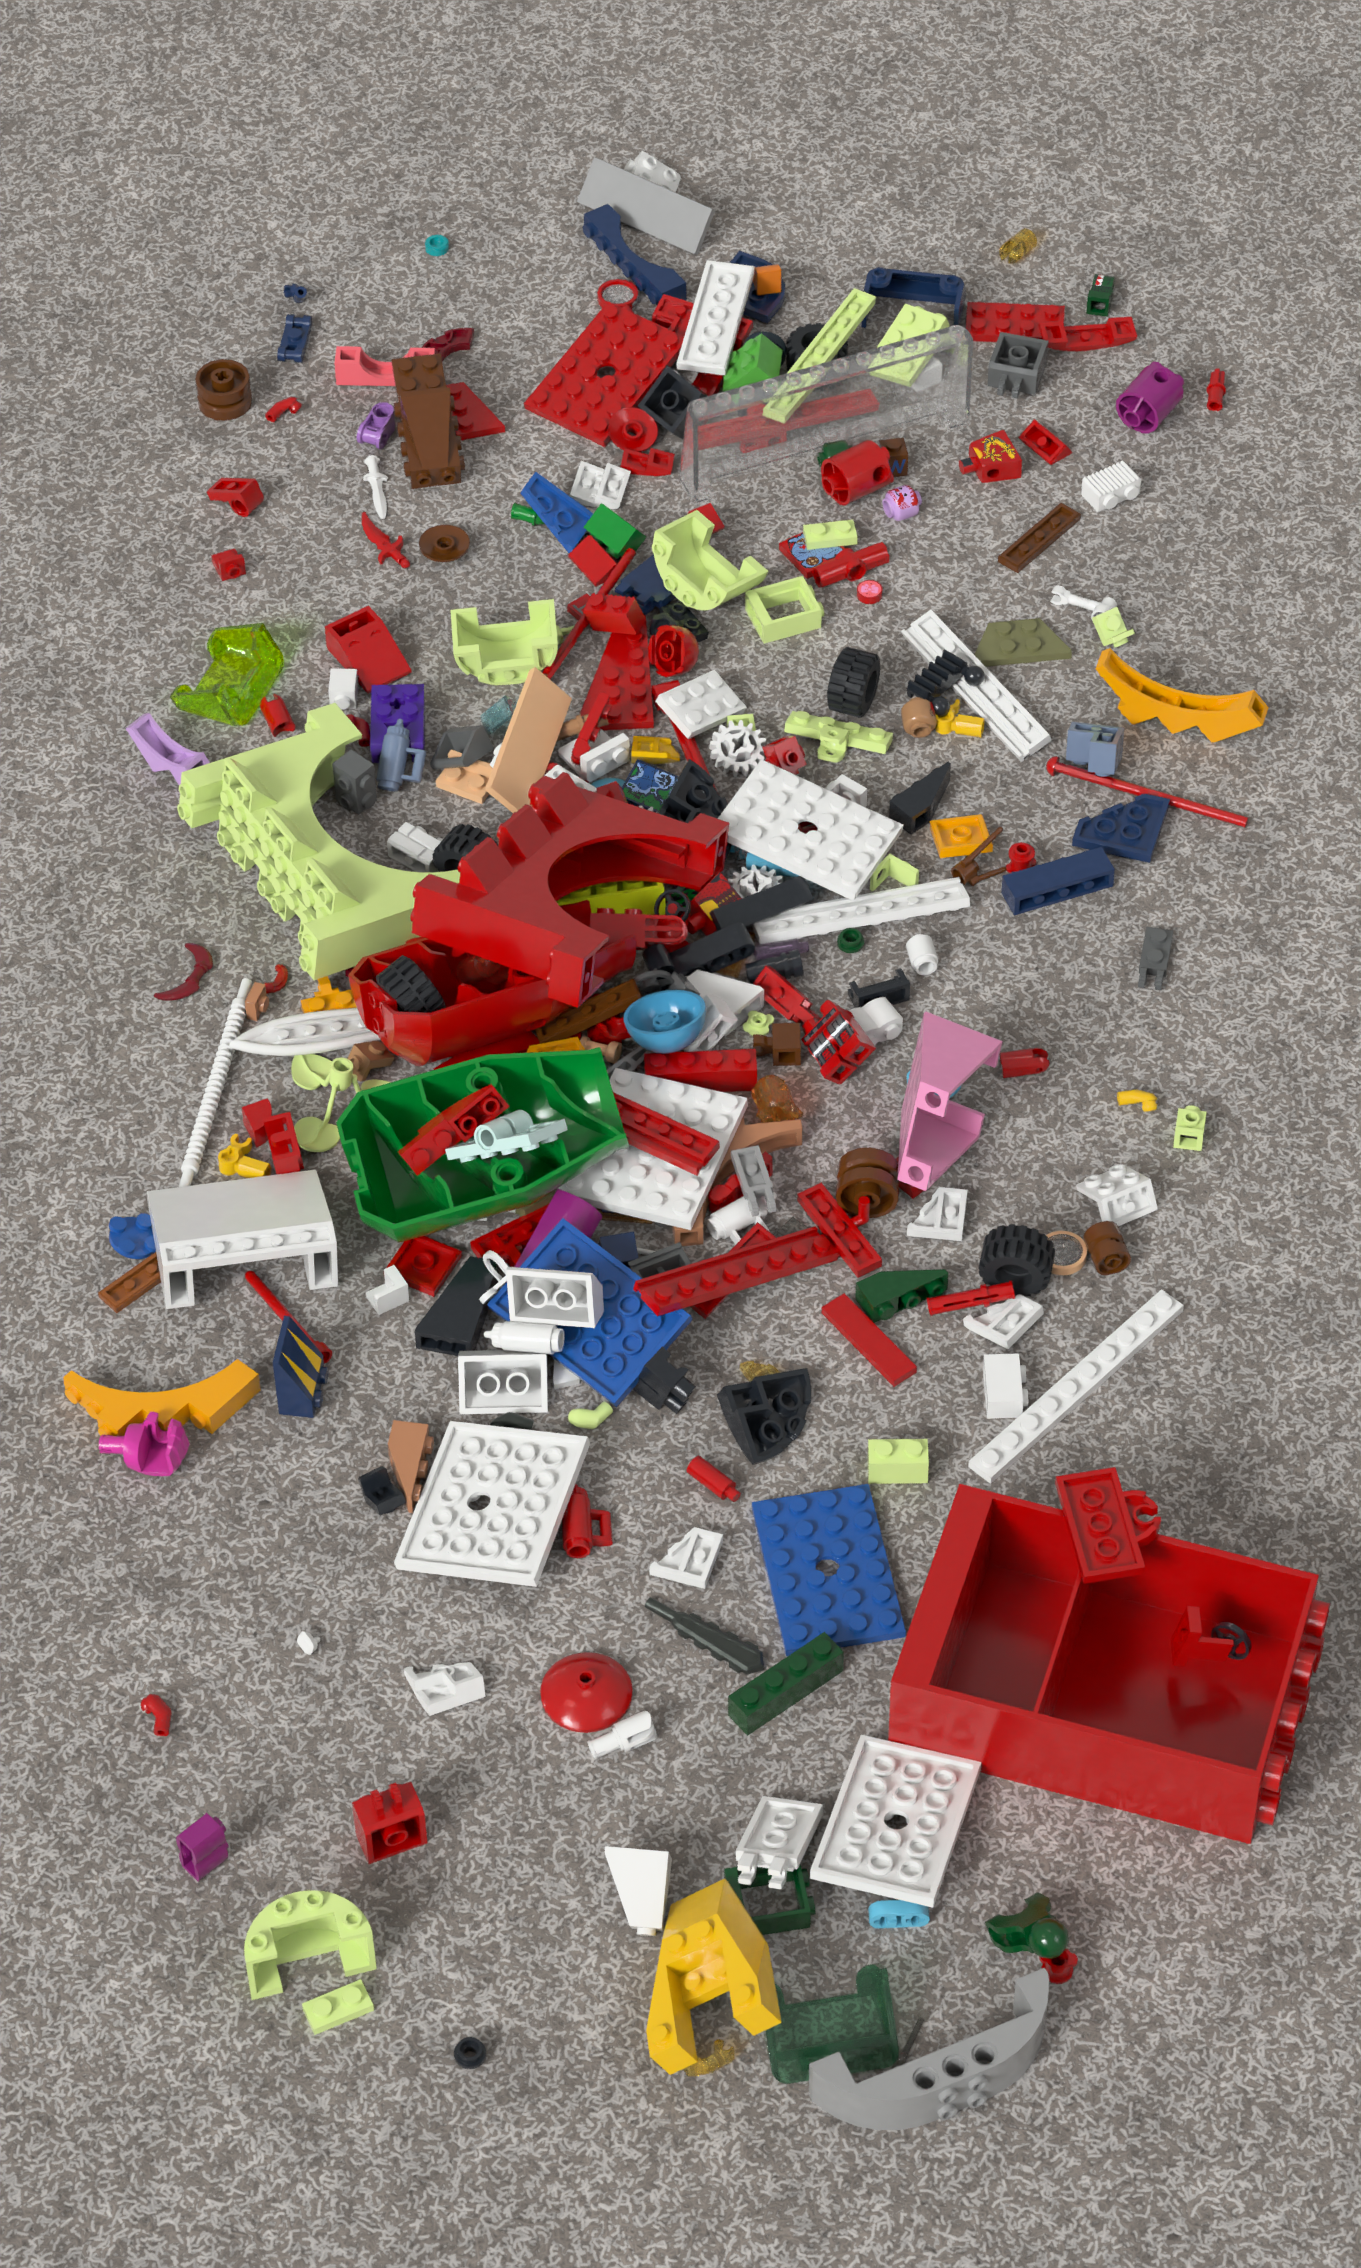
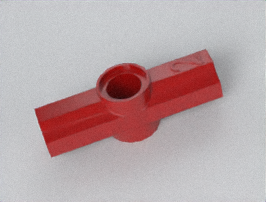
[812,542,889,588]

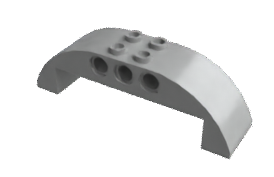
[809,1968,1049,2130]

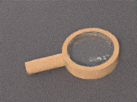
[1046,1231,1087,1275]

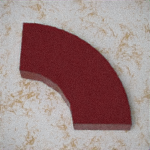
[421,328,474,362]

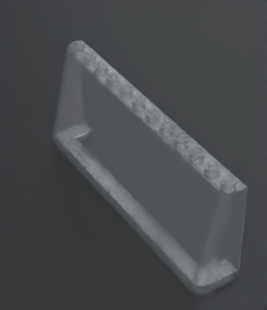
[679,325,973,508]

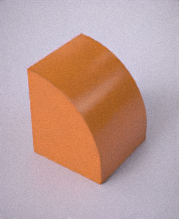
[753,264,781,296]

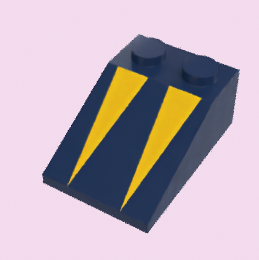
[273,1316,329,1418]

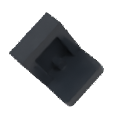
[358,1466,406,1515]

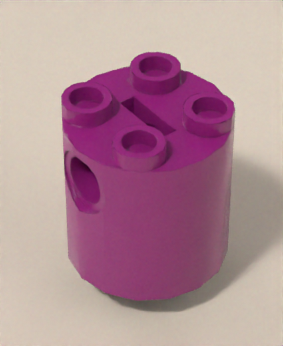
[1116,361,1184,434]

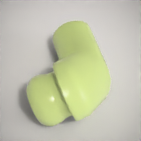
[568,1402,613,1429]

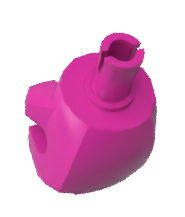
[99,1411,190,1476]

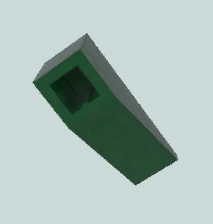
[855,1269,948,1323]

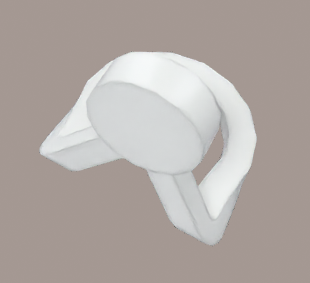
[479,1250,508,1304]

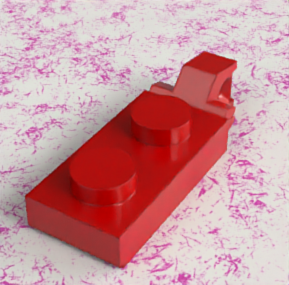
[753,965,821,1023]

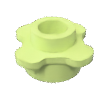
[743,1010,774,1036]

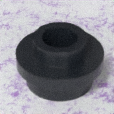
[454,2037,486,2069]

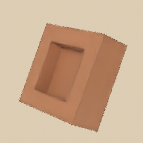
[245,982,269,1021]

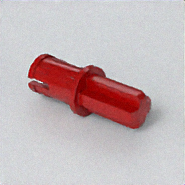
[1206,368,1226,411]

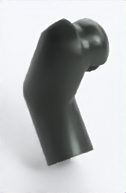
[490,1412,534,1430]

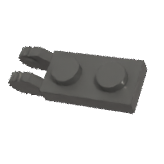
[1138,927,1174,990]

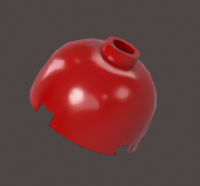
[648,625,699,677]

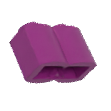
[176,1813,229,1882]

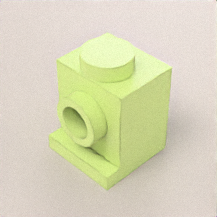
[1173,1106,1206,1151]

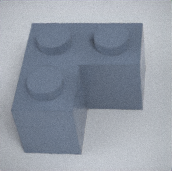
[1066,722,1124,777]

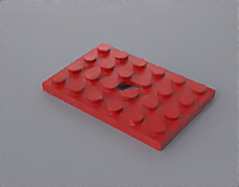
[524,301,684,447]

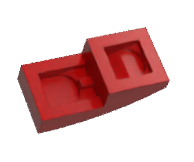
[620,448,675,476]

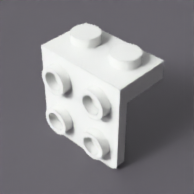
[624,151,681,192]
[558,729,630,783]

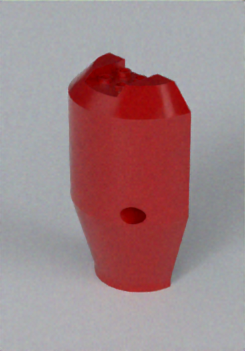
[348,900,636,1067]

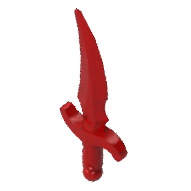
[361,511,410,569]

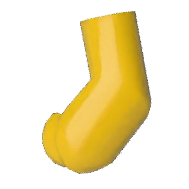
[1117,1089,1157,1112]

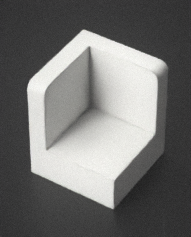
[366,1265,409,1315]

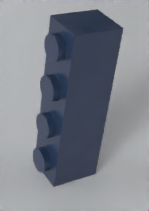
[1001,847,1115,915]

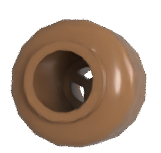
[901,697,937,738]

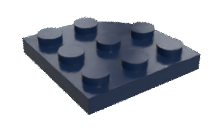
[729,250,785,324]

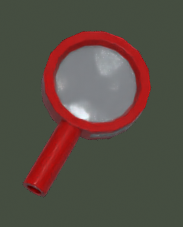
[597,279,638,313]

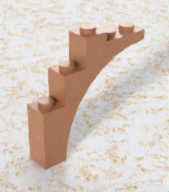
[672,1116,802,1246]

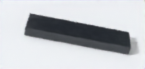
[709,876,814,931]

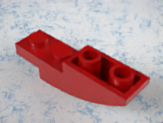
[398,1084,509,1176]

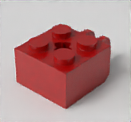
[352,1781,428,1864]

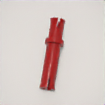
[927,1281,1016,1316]

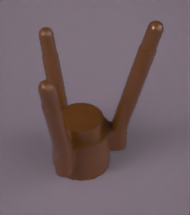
[951,827,1006,886]

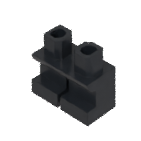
[633,1346,696,1414]

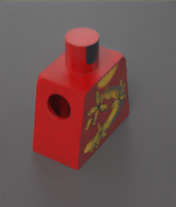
[959,430,1022,483]

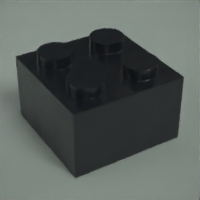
[638,366,713,440]

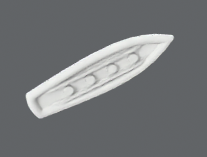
[229,1008,381,1056]

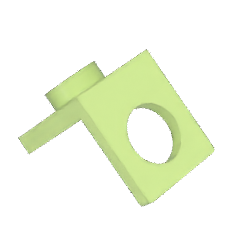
[870,854,919,891]

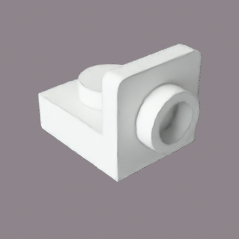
[826,774,867,807]

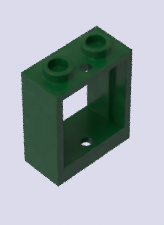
[724,1865,816,1935]

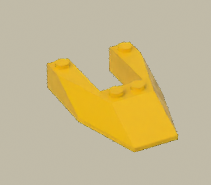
[646,1878,781,2075]

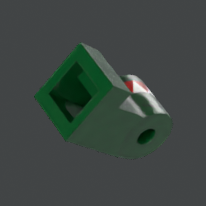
[1086,274,1115,317]

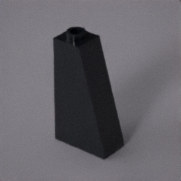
[415,1256,499,1356]

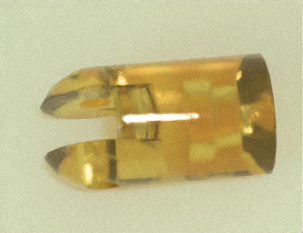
[999,228,1037,264]

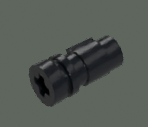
[745,949,804,984]

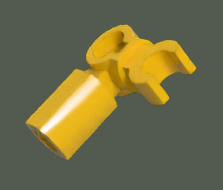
[935,697,985,738]
[218,1133,271,1178]

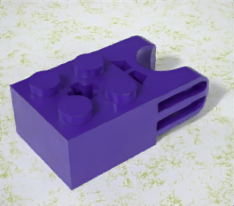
[370,684,425,763]

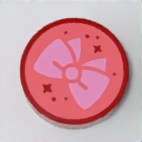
[857,580,882,604]

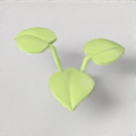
[291,1054,390,1152]

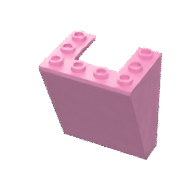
[897,1012,1003,1191]

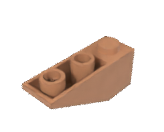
[388,1420,434,1513]

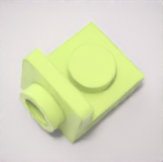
[1092,607,1135,648]

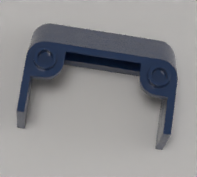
[861,267,966,338]

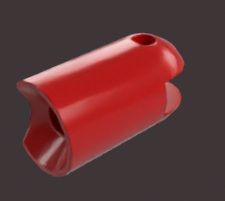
[260,693,296,737]
[999,1047,1050,1079]

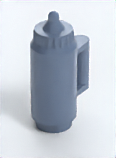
[376,718,427,792]

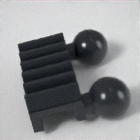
[906,649,985,717]

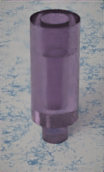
[754,938,809,960]

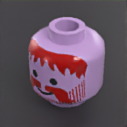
[882,485,922,521]

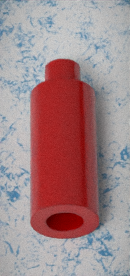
[686,1456,741,1502]

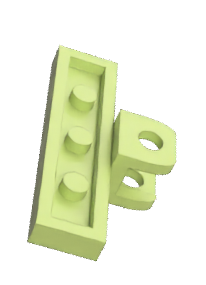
[784,711,893,763]

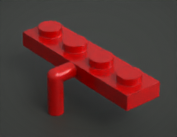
[797,1182,882,1278]

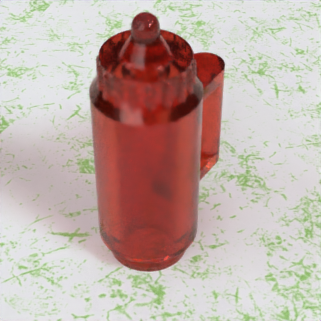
[456,955,509,985]

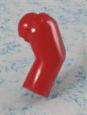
[141,1694,172,1736]

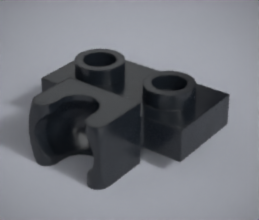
[650,601,709,642]

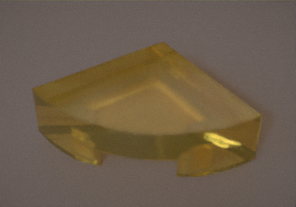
[740,1361,780,1382]

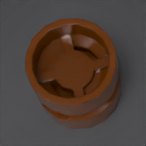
[1083,1221,1131,1275]

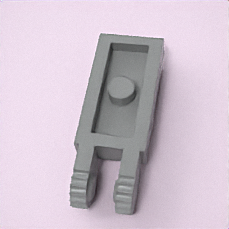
[731,1145,777,1217]

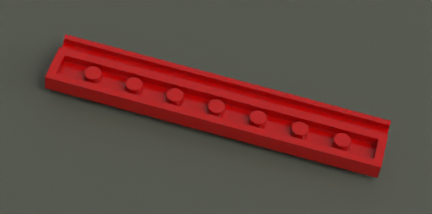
[613,1092,720,1176]
[633,1226,840,1316]

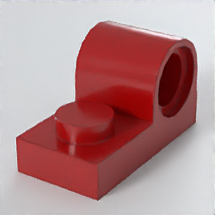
[206,478,264,517]

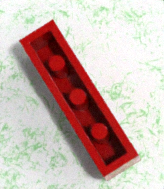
[644,1049,757,1092]

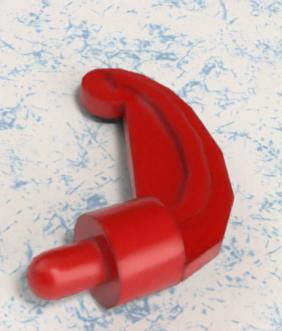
[265,964,288,994]

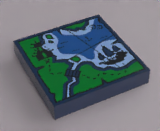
[622,759,678,813]

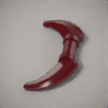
[154,943,213,1001]

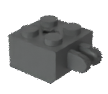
[987,332,1048,399]

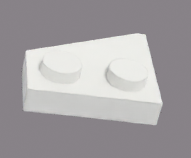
[907,1187,968,1241]
[963,1294,1044,1349]
[649,1527,723,1589]

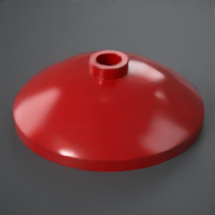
[540,1652,633,1733]

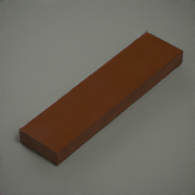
[998,503,1081,573]
[535,978,642,1044]

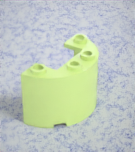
[652,510,768,610]
[451,599,558,685]
[244,1890,377,2000]

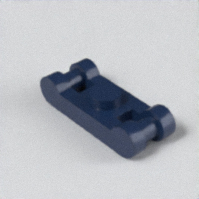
[277,314,312,363]

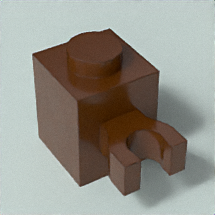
[753,1023,801,1066]

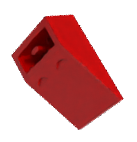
[325,605,412,694]

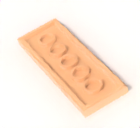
[485,667,572,813]

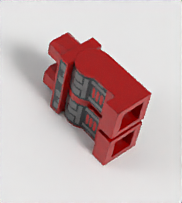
[801,1000,876,1085]

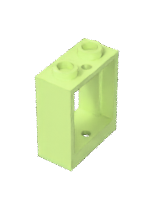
[745,576,824,644]

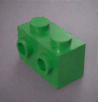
[583,503,646,560]

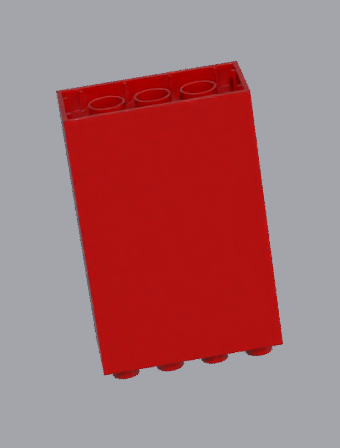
[888,1483,1330,1844]

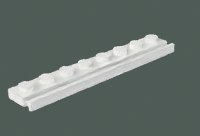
[901,610,1052,762]
[751,877,970,945]

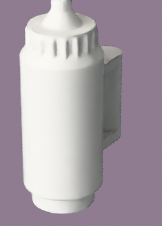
[706,1192,777,1245]
[484,1321,564,1354]

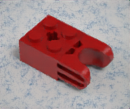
[590,908,688,950]

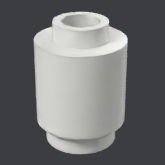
[906,934,938,975]

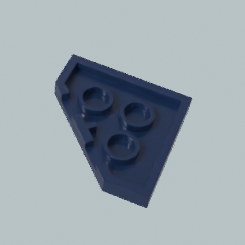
[1072,794,1170,863]

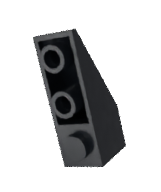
[889,762,951,835]

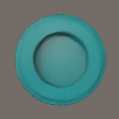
[425,235,449,256]

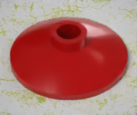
[608,407,658,452]

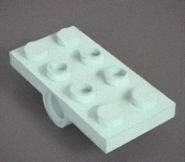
[445,1110,568,1163]

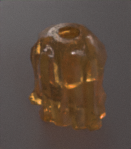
[751,1075,804,1123]

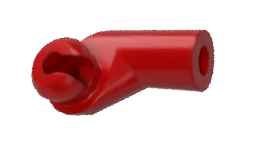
[265,396,302,423]
[346,714,370,747]

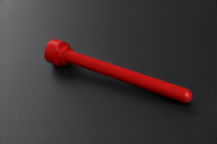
[245,1270,332,1364]

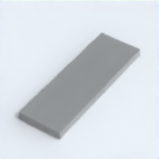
[577,157,715,255]

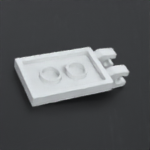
[736,1796,823,1889]

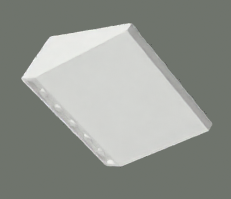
[147,1169,338,1309]

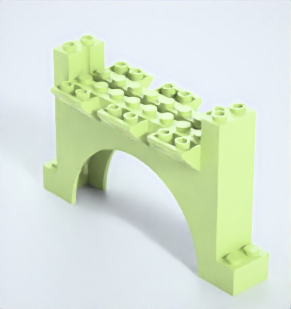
[177,703,460,980]

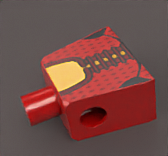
[687,872,742,936]

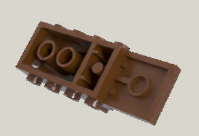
[391,353,465,489]

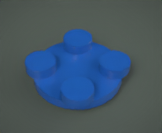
[109,1213,156,1259]

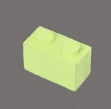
[868,1439,929,1484]

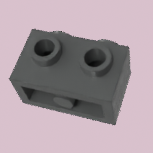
[332,749,377,815]

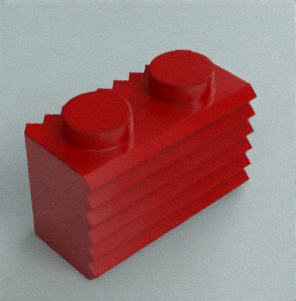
[583,593,646,635]

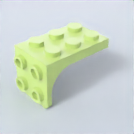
[866,304,956,384]

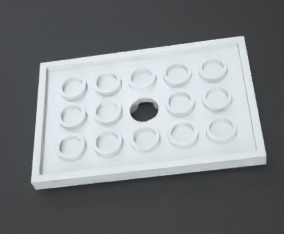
[718,759,903,901]
[810,1735,981,1907]

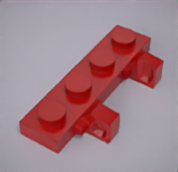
[470,1204,549,1267]

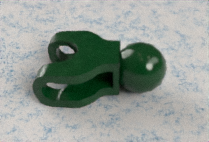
[985,1892,1069,1959]

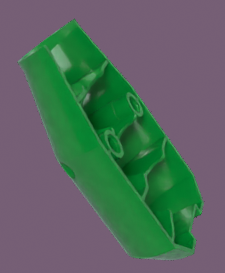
[336,1047,629,1243]

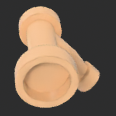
[580,1036,622,1064]

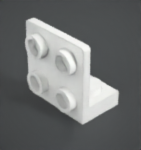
[1076,1164,1158,1226]

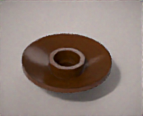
[419,525,470,562]

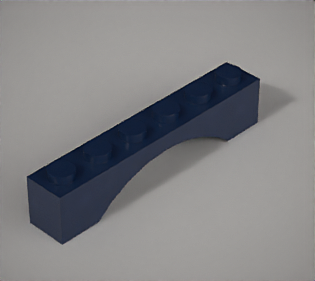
[583,204,687,305]

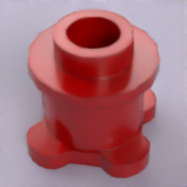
[1006,842,1036,873]
[1039,1948,1078,1984]

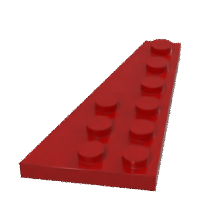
[580,615,654,731]

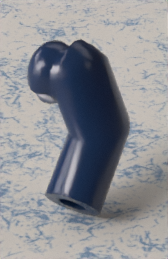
[284,283,307,303]

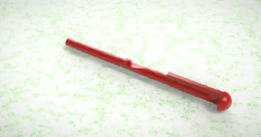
[542,548,636,679]
[1046,756,1248,828]

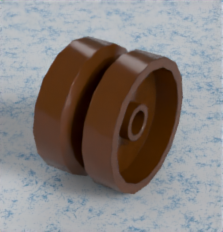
[195,359,252,421]
[836,1147,899,1218]

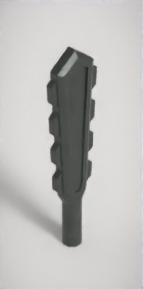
[645,1597,764,1675]

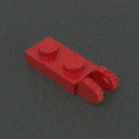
[571,692,612,766]
[708,1151,773,1213]

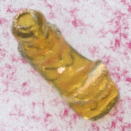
[683,2039,735,2077]

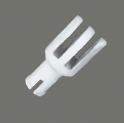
[587,1711,657,1760]

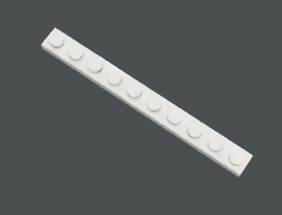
[968,1289,1184,1484]

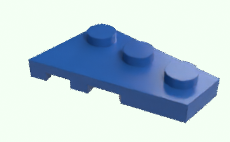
[520,472,593,553]

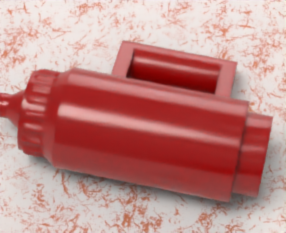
[562,1483,613,1558]

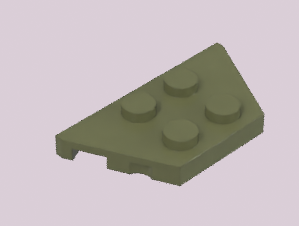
[974,618,1072,667]

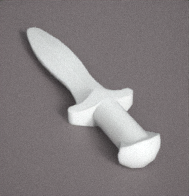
[363,455,388,519]

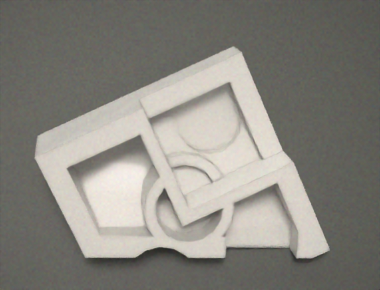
[404,1662,486,1716]

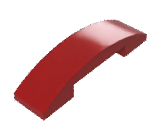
[1038,316,1137,351]

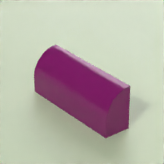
[515,1189,602,1268]

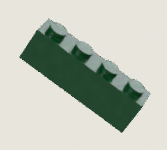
[728,1632,844,1736]

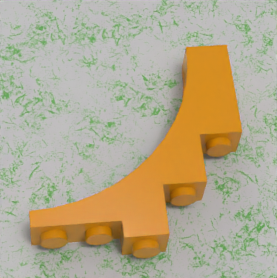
[1095,648,1269,743]
[63,1359,261,1436]

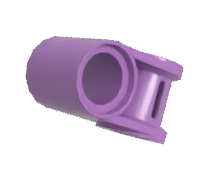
[357,402,396,450]

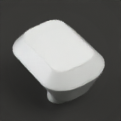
[297,1631,320,1655]

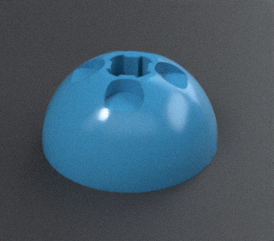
[623,990,706,1054]

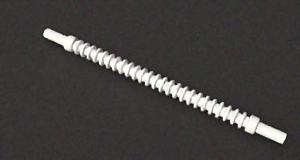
[179,978,252,1187]

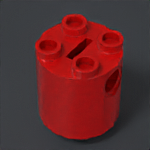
[821,440,894,506]

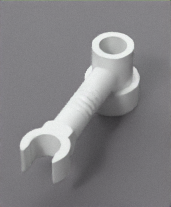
[1051,585,1117,621]

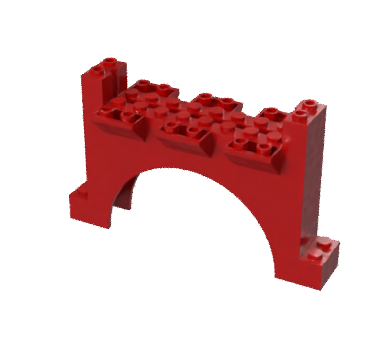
[410,772,730,1008]

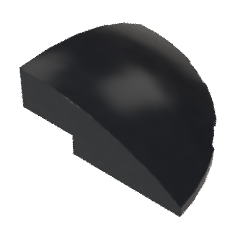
[657,759,732,860]
[717,1368,811,1465]

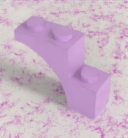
[126,713,210,785]

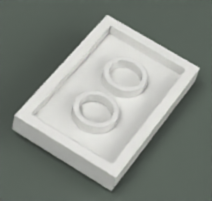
[656,670,747,739]

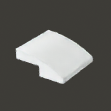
[569,461,631,509]

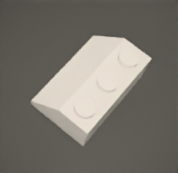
[506,1267,604,1328]
[458,1350,548,1414]

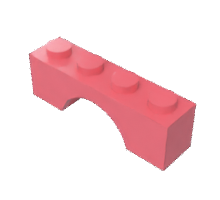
[335,346,435,386]

